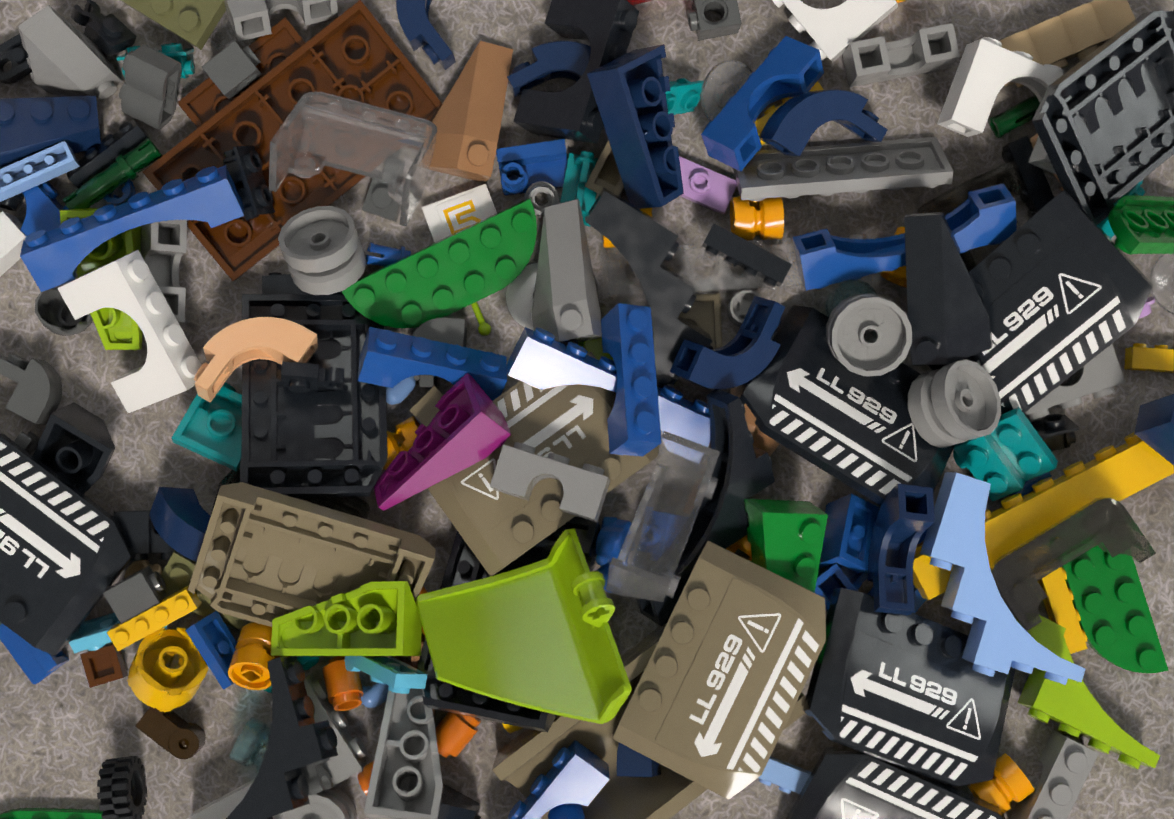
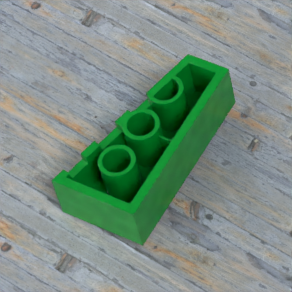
[744,499,828,593]

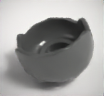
[35,283,93,336]

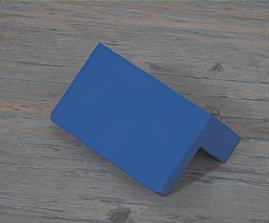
[496,139,567,196]
[819,493,879,573]
[185,611,237,690]
[0,623,69,684]

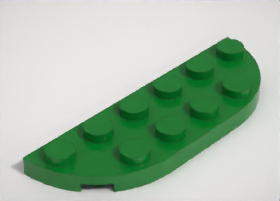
[1108,195,1174,255]
[342,198,537,328]
[1053,504,1168,673]

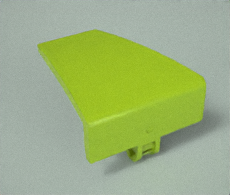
[416,528,632,724]

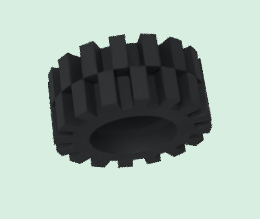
[97,756,147,819]

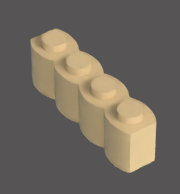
[1000,0,1135,88]

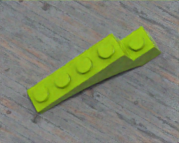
[1017,612,1160,770]

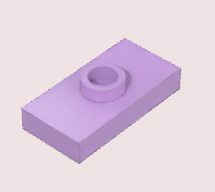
[679,156,737,215]

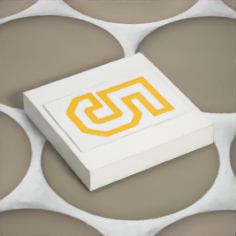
[421,184,497,243]

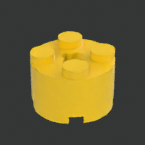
[127,627,208,712]

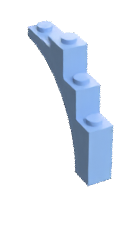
[920,472,1085,685]

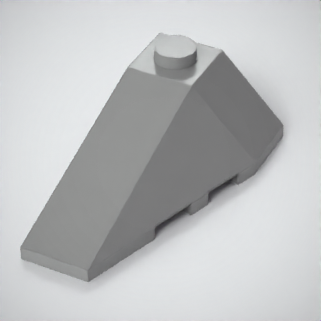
[18,5,123,100]
[531,199,602,345]
[364,689,443,819]

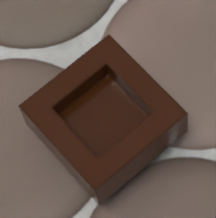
[80,644,128,688]

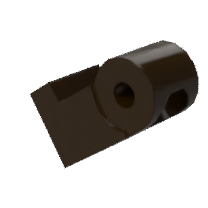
[135,707,206,759]

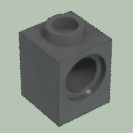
[687,0,742,41]
[202,41,262,100]
[103,565,167,624]

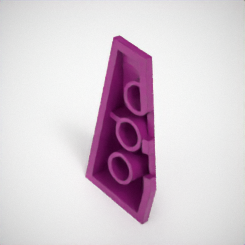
[374,373,511,511]

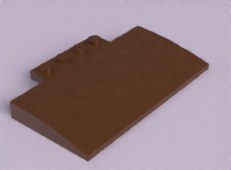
[143,0,442,282]

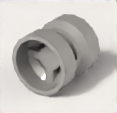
[727,290,762,327]

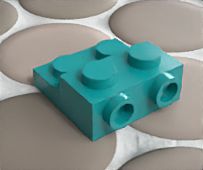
[171,382,242,472]
[953,407,1058,502]

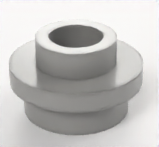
[524,181,559,216]

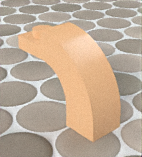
[194,317,318,403]

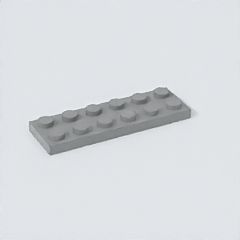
[733,137,954,201]

